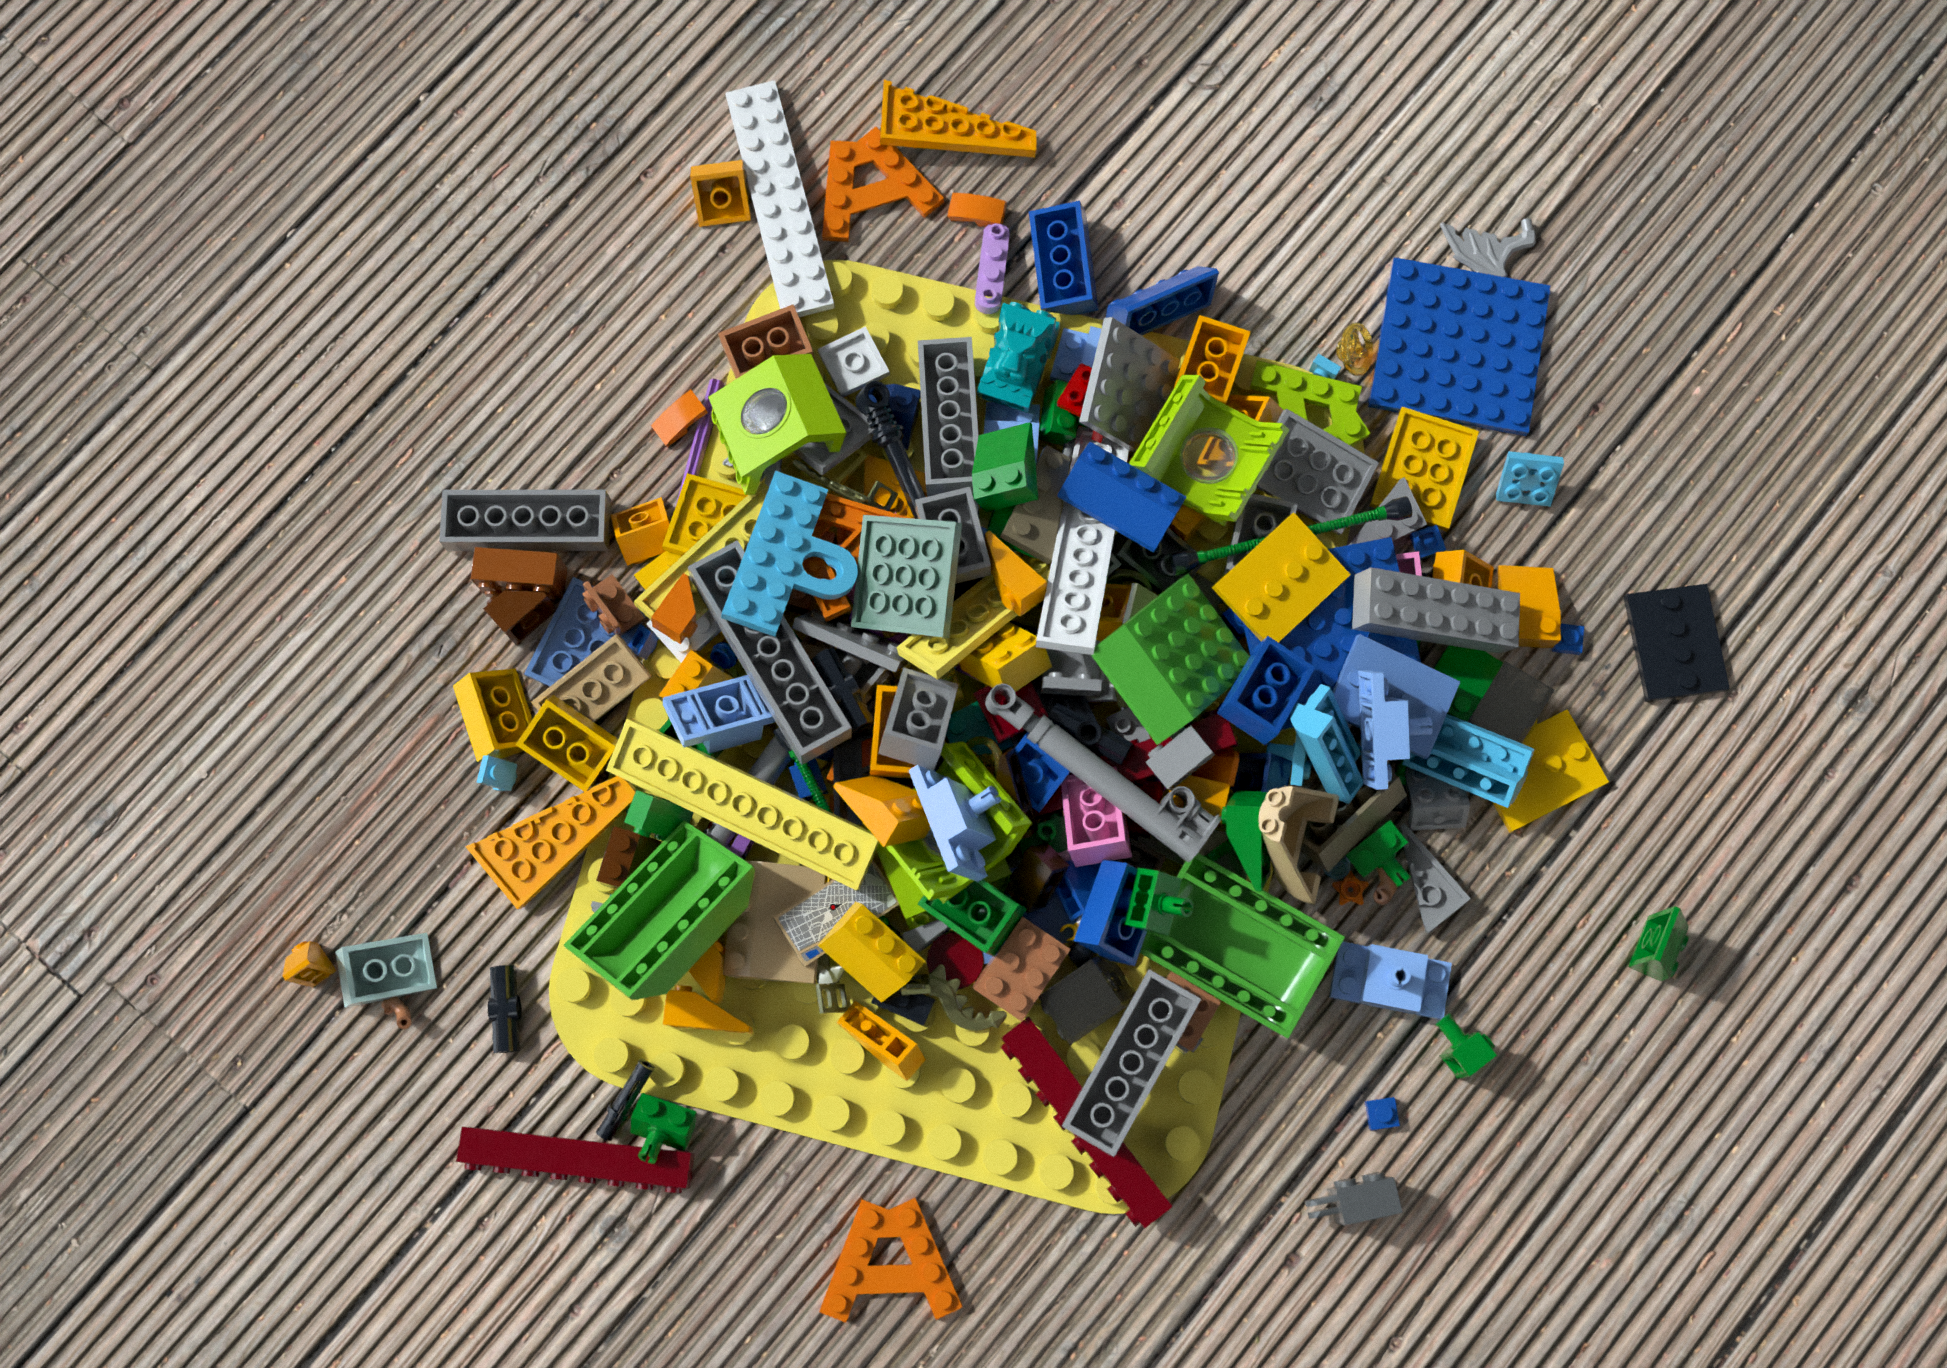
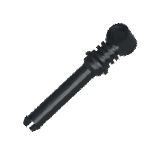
[855,381,925,519]

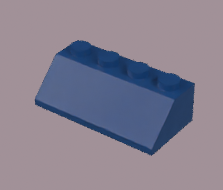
[1029,201,1099,315]
[1106,266,1219,336]
[1057,441,1186,552]

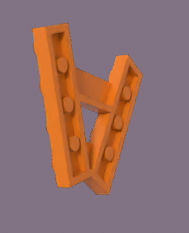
[822,126,944,242]
[802,493,912,622]
[819,1197,963,1323]

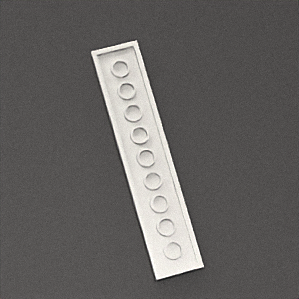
[725,80,835,317]
[1036,426,1129,655]

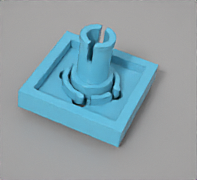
[1496,451,1564,507]
[1266,732,1312,786]

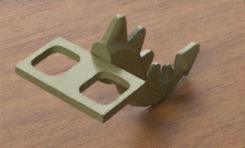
[793,460,898,511]
[816,953,848,1014]
[901,964,1007,1031]

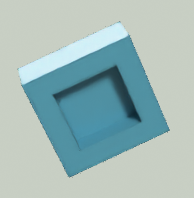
[1309,353,1341,380]

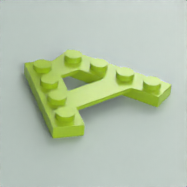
[1250,360,1370,446]

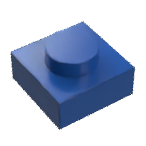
[1409,525,1447,560]
[1552,623,1584,655]
[628,624,659,660]
[1364,1097,1400,1130]

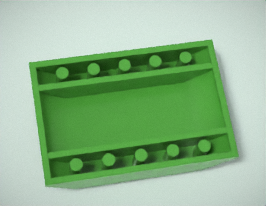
[1091,573,1249,745]
[563,820,755,1000]
[1140,853,1345,1039]

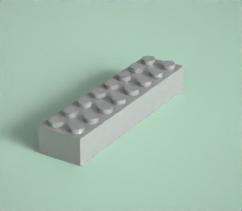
[688,540,851,765]

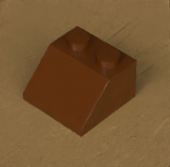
[483,591,557,646]
[596,826,662,889]

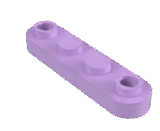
[975,223,1010,314]

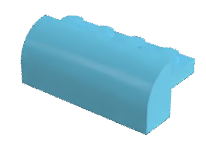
[1291,684,1363,804]
[1402,714,1535,808]

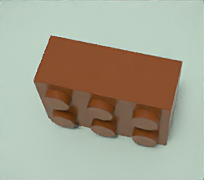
[470,547,568,602]

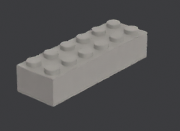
[918,337,979,497]
[439,490,611,551]
[1352,567,1520,653]
[1062,969,1201,1157]

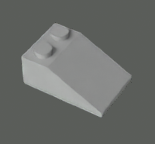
[878,667,958,770]

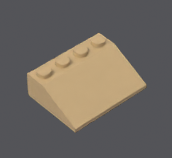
[722,861,826,984]

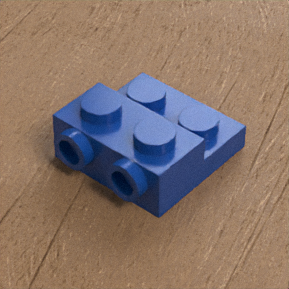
[994,732,1070,812]

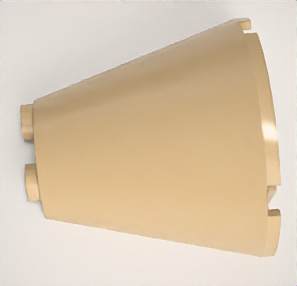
[1259,786,1339,905]

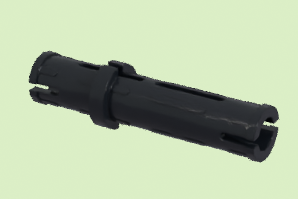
[596,1059,655,1141]

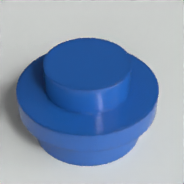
[710,642,738,669]

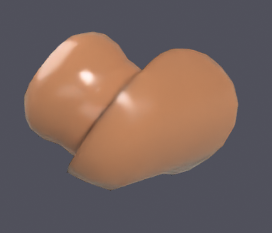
[1373,867,1397,905]
[381,997,411,1029]

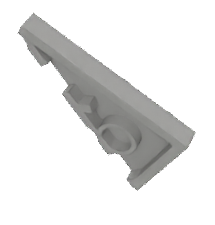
[1349,477,1427,545]
[1399,824,1471,934]

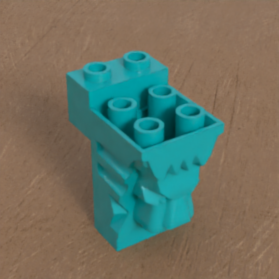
[976,302,1060,413]

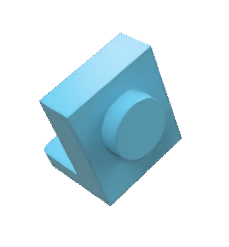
[477,755,518,791]

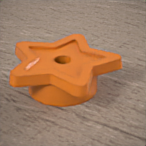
[1332,870,1369,906]

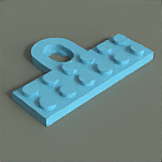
[721,471,858,637]

